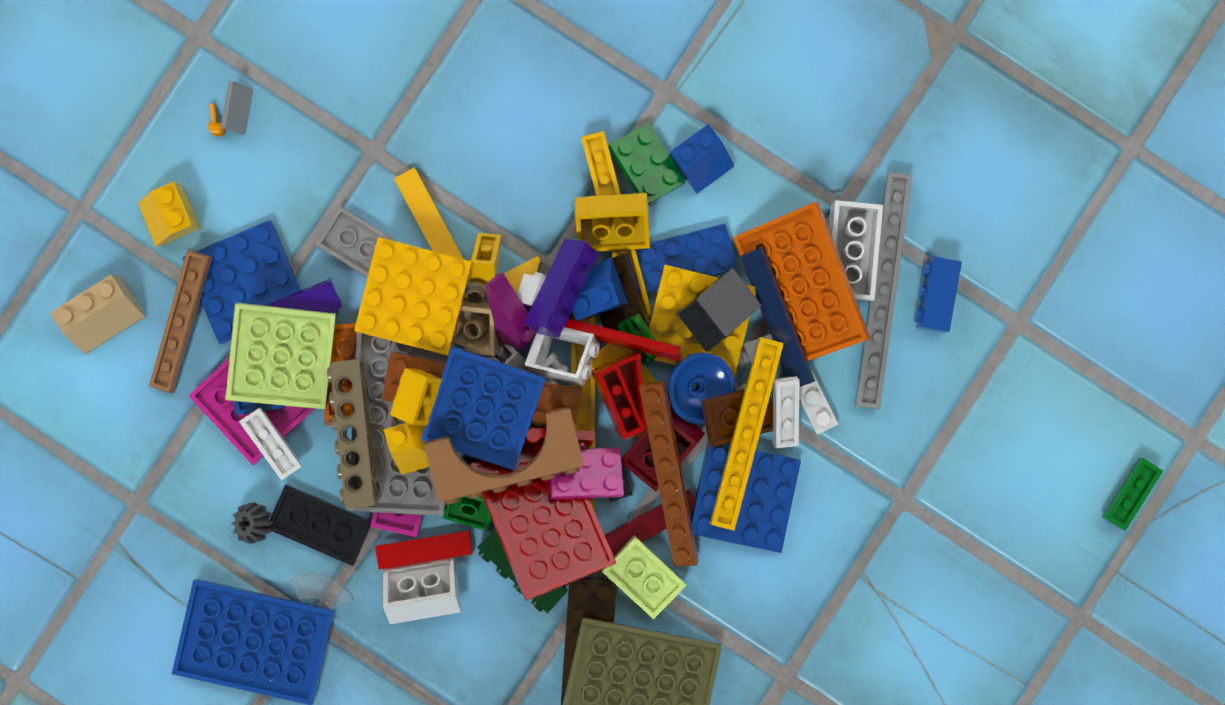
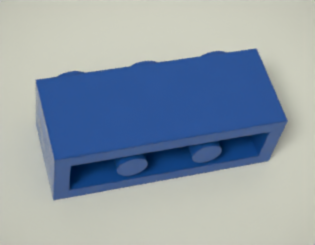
[914,256,962,333]

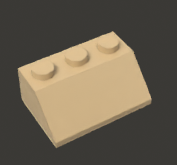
[50,274,146,354]

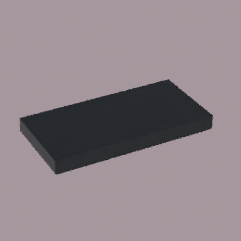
[269,484,371,566]

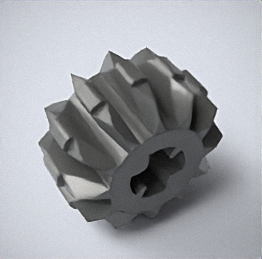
[231,502,274,544]

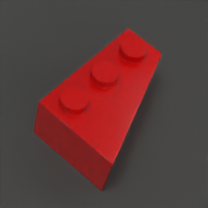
[592,351,646,440]

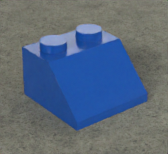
[669,124,735,194]
[572,258,628,321]

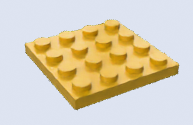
[354,237,473,355]
[649,264,756,377]

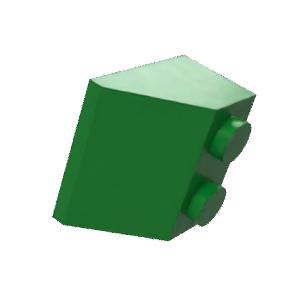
[443,495,492,531]

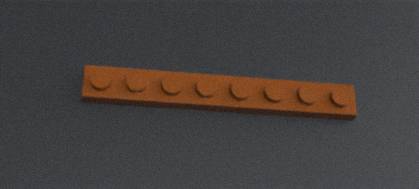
[639,381,699,567]

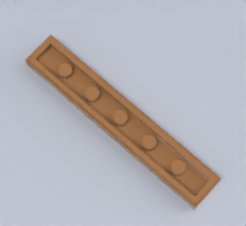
[149,250,212,393]

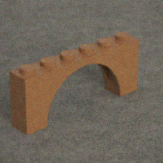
[424,406,584,504]

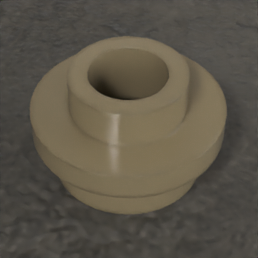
[465,281,487,303]

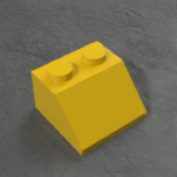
[138,182,201,247]

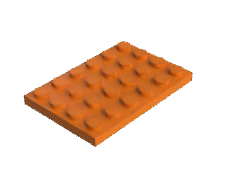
[733,201,871,370]

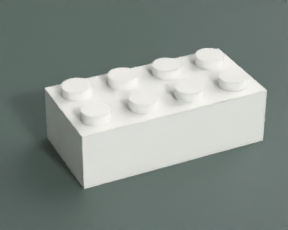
[828,200,883,302]

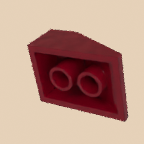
[621,404,705,492]

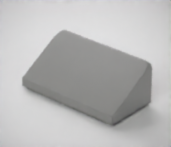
[221,81,253,135]

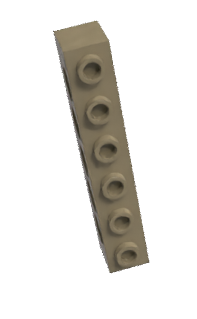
[327,359,379,509]

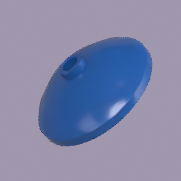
[667,352,735,425]

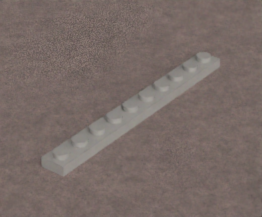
[855,172,912,410]

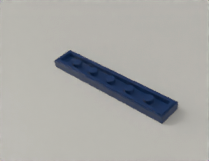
[740,247,815,387]

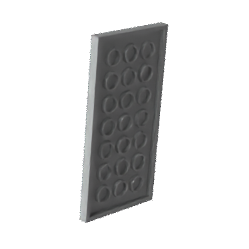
[347,332,455,516]

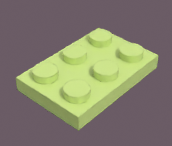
[602,535,687,619]

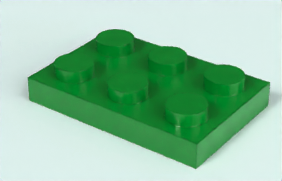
[608,123,686,205]

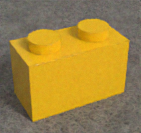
[390,368,442,426]

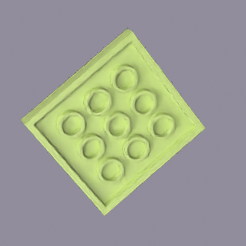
[226,302,336,409]

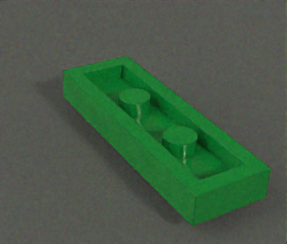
[1102,457,1163,531]

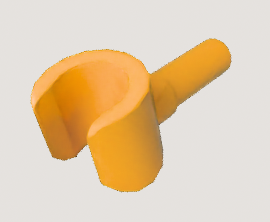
[208,103,225,136]

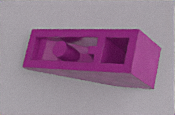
[485,272,535,350]

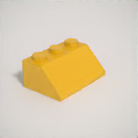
[575,193,650,251]

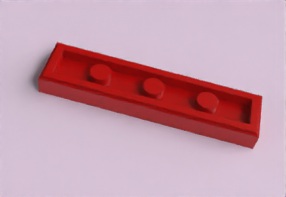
[375,530,473,570]

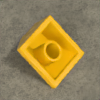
[384,423,429,475]

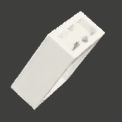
[525,327,600,387]

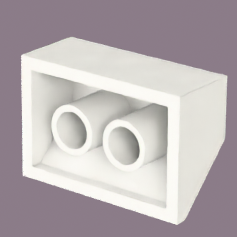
[383,557,461,624]

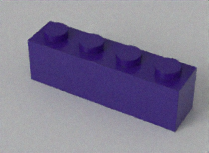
[524,238,599,338]
[264,278,342,314]

